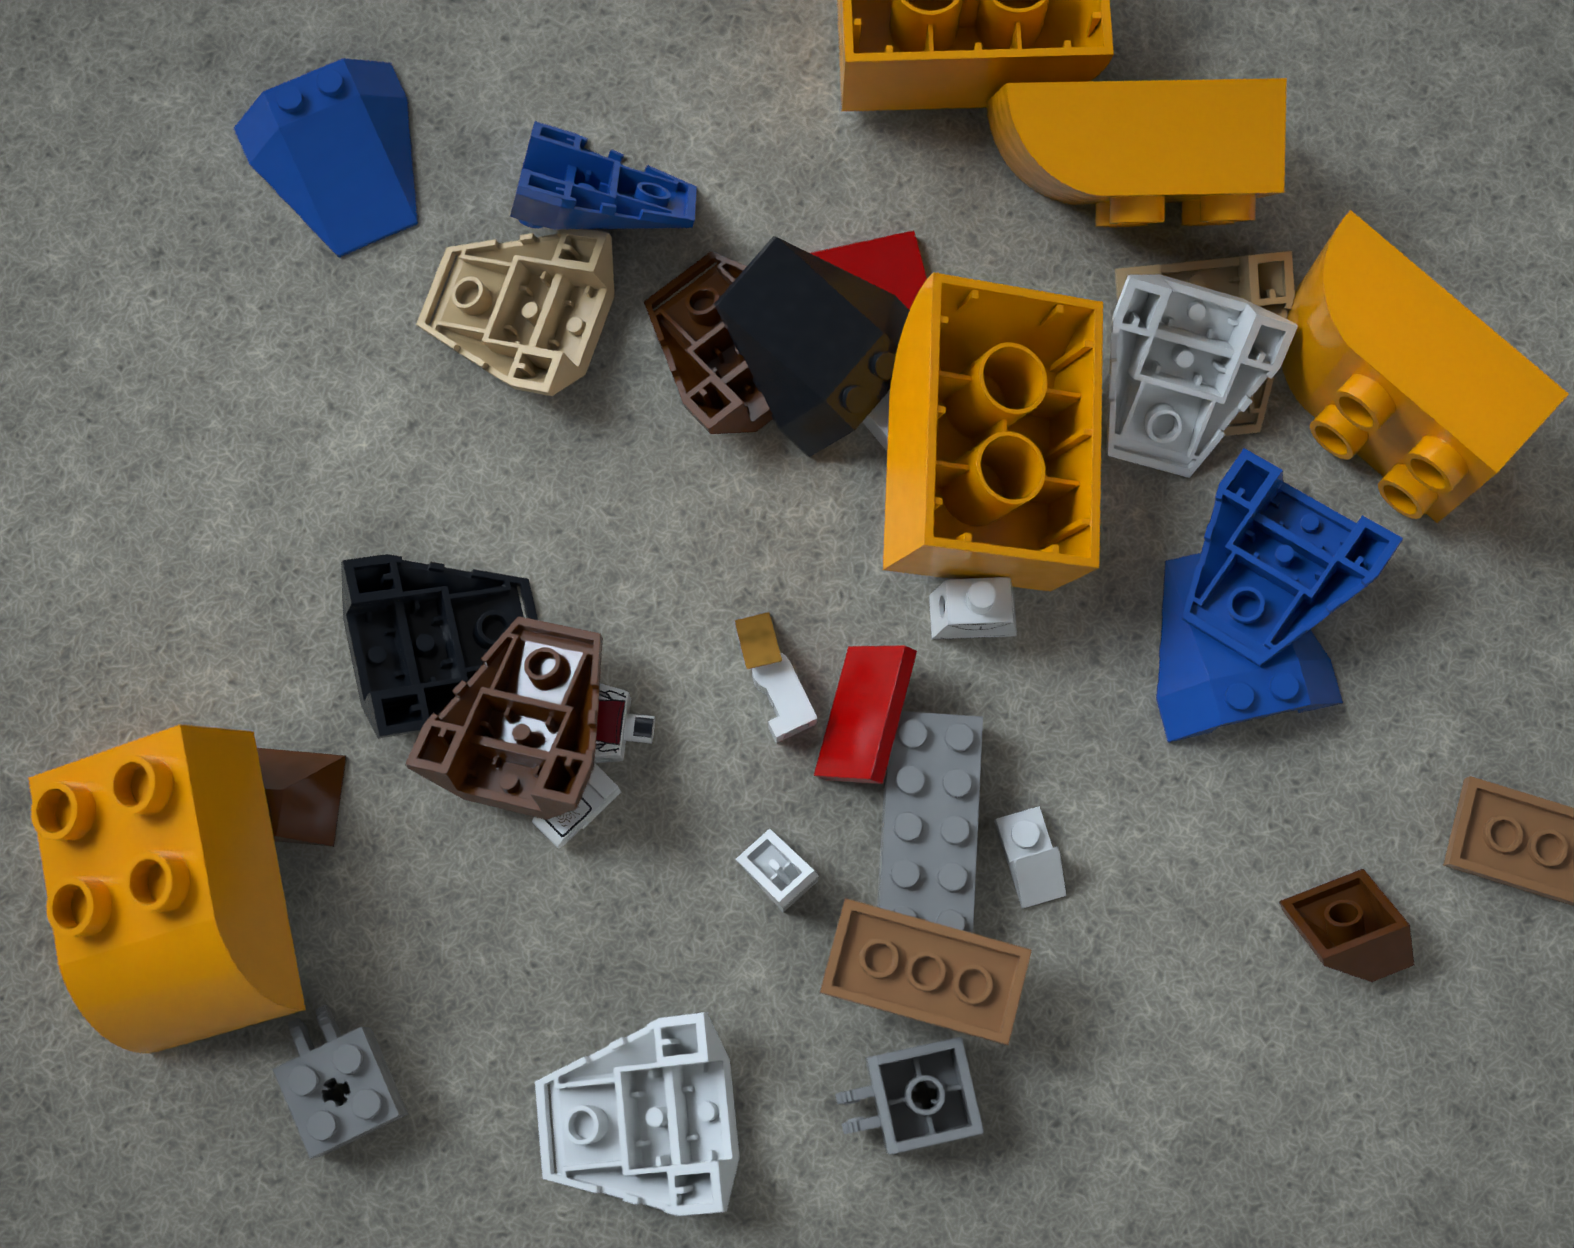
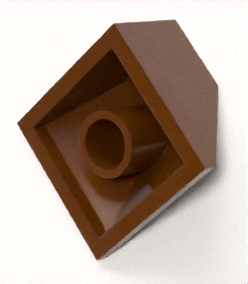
[257,748,346,847]
[1279,869,1414,982]

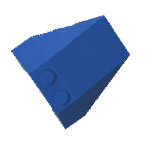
[234,58,418,258]
[510,121,697,229]
[1182,448,1403,667]
[1156,553,1343,742]

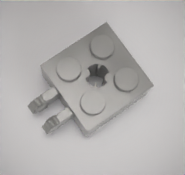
[273,1005,409,1159]
[835,1036,984,1154]

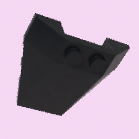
[714,236,910,457]
[341,554,538,739]

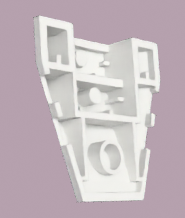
[1106,274,1298,478]
[535,1013,740,1216]

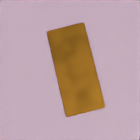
[734,612,782,669]

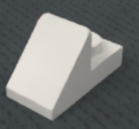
[994,806,1066,909]

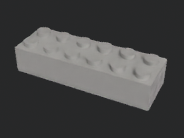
[877,711,983,933]

